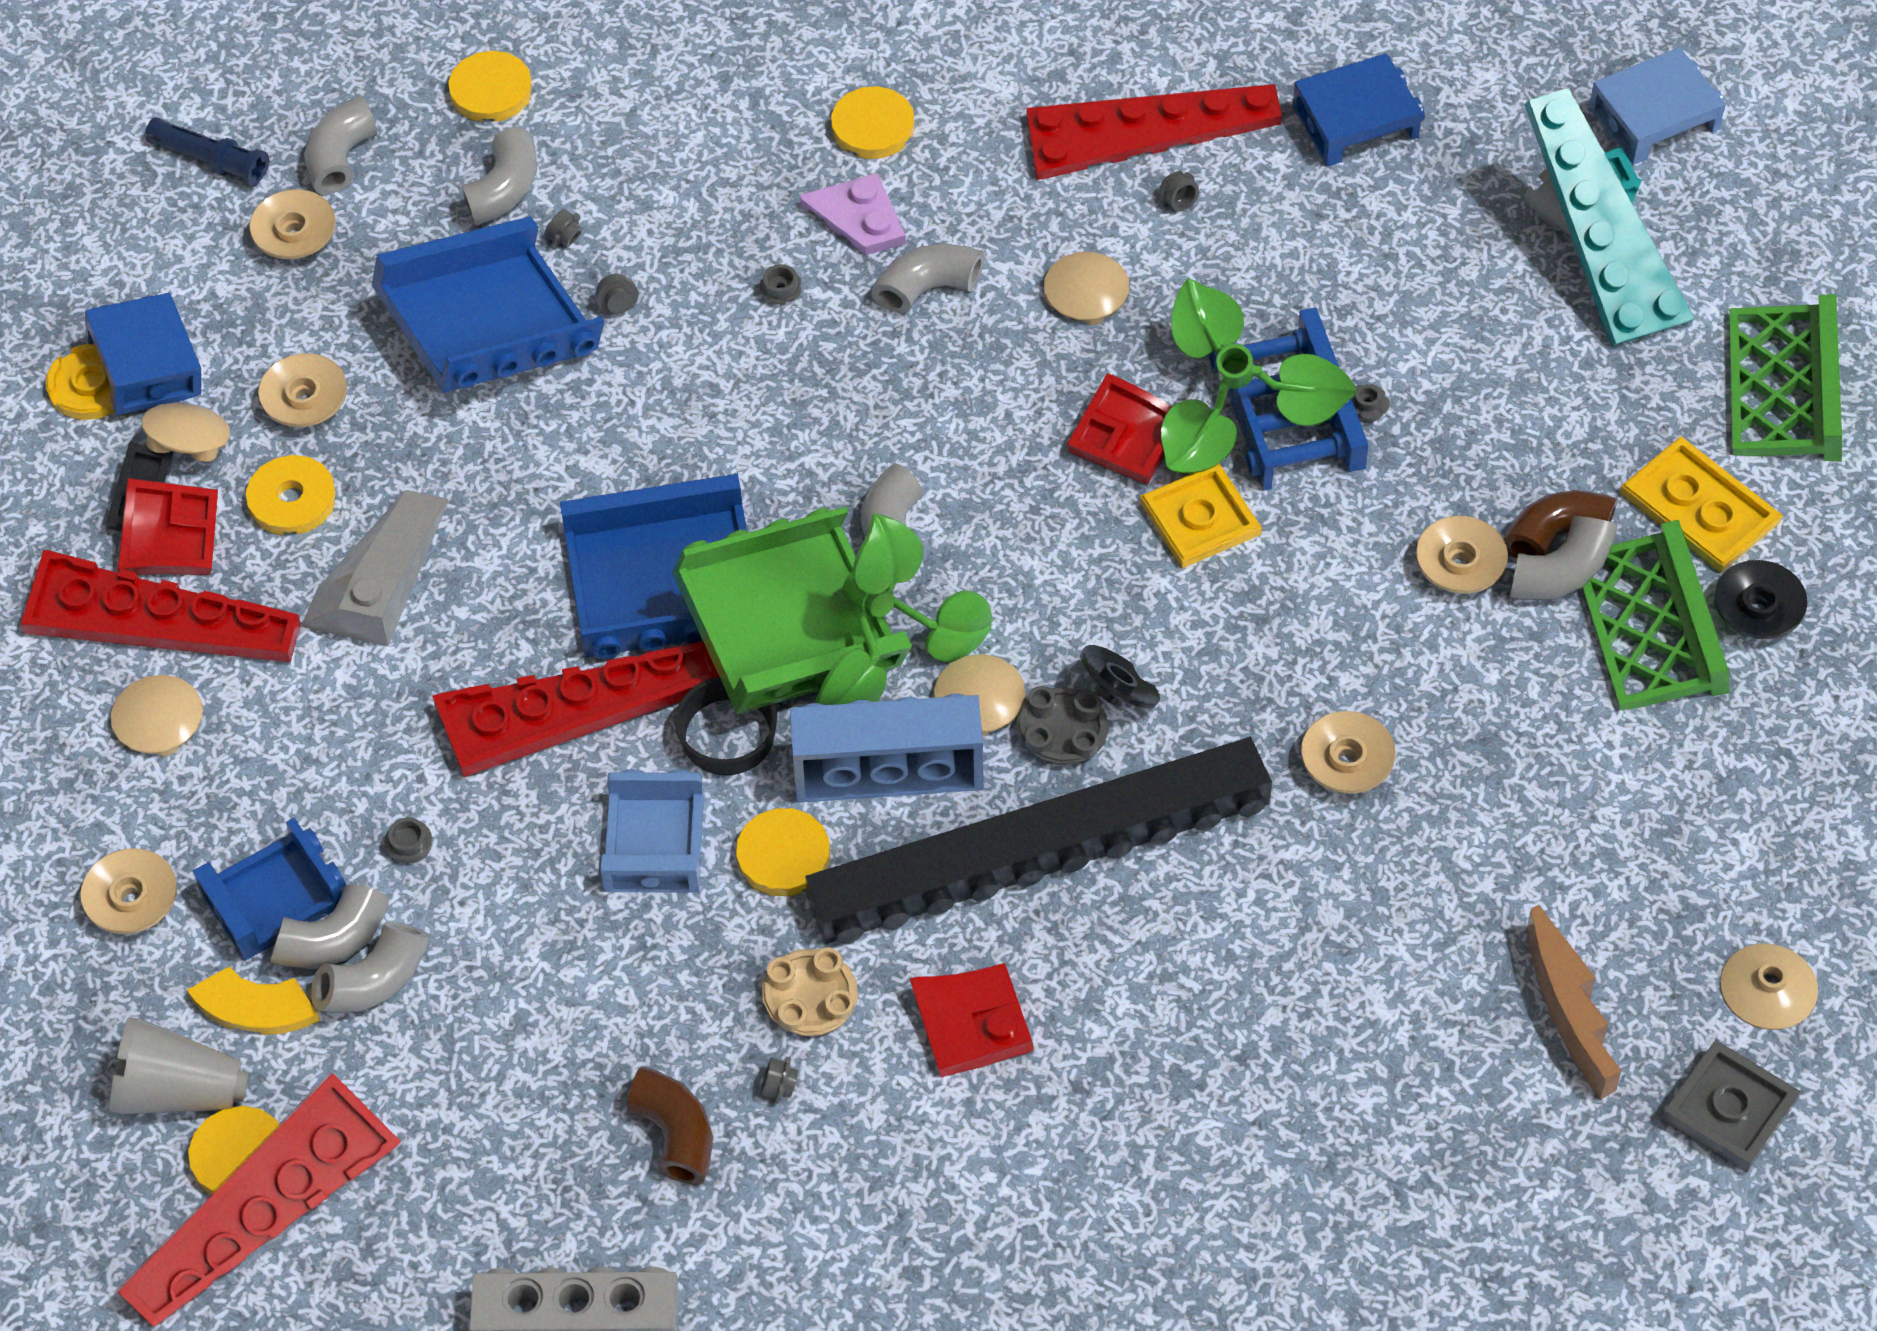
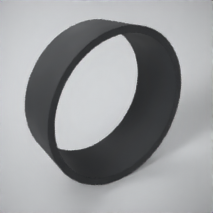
[675,677,777,775]

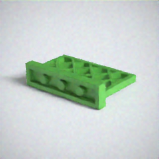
[1729,294,1842,462]
[1582,519,1730,711]

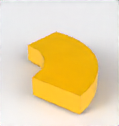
[187,966,320,1035]

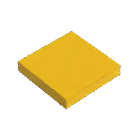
[1140,463,1262,568]

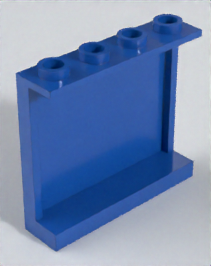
[372,216,604,393]
[560,473,747,659]

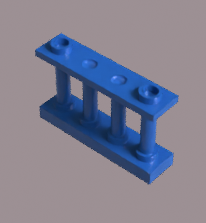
[1208,307,1369,491]

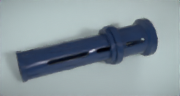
[145,117,269,187]

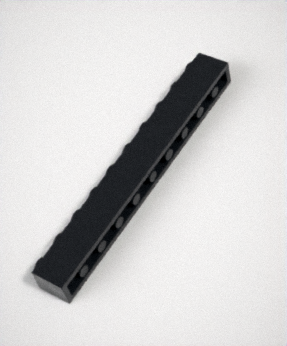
[805,736,1272,945]

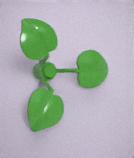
[1161,278,1356,473]
[815,513,993,705]

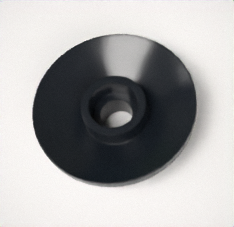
[1714,560,1808,639]
[1080,645,1160,709]

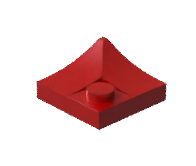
[1067,373,1172,485]
[117,478,218,575]
[910,963,1034,1078]

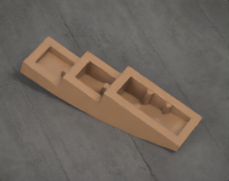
[1526,905,1622,1100]

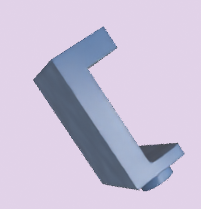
[1589,47,1725,165]
[601,769,704,893]

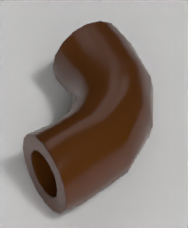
[1504,490,1618,558]
[627,1066,714,1186]

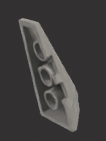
[302,490,448,646]

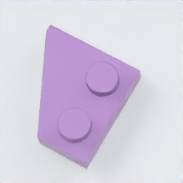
[800,173,906,256]

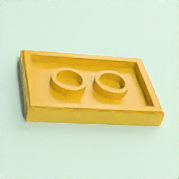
[1620,436,1783,573]

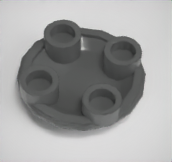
[1016,686,1109,765]

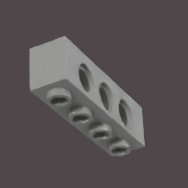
[469,1267,680,1331]

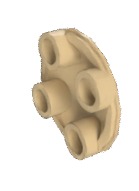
[1044,252,1129,325]
[142,402,231,462]
[934,654,1026,737]
[111,674,204,757]
[762,947,858,1036]

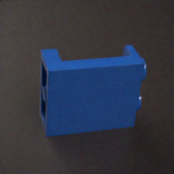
[1292,53,1425,167]
[85,292,201,415]
[193,817,346,961]

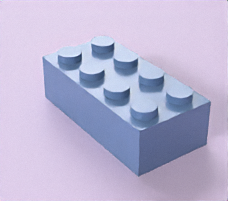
[790,693,984,803]

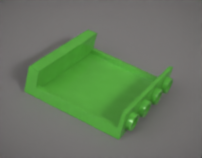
[672,507,912,714]

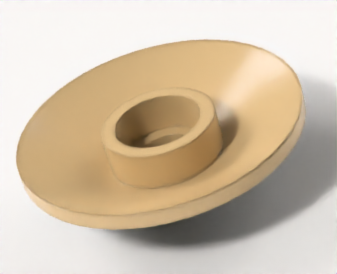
[250,189,336,259]
[259,353,347,427]
[1416,516,1508,594]
[1301,711,1396,794]
[80,848,177,934]
[1720,944,1818,1030]

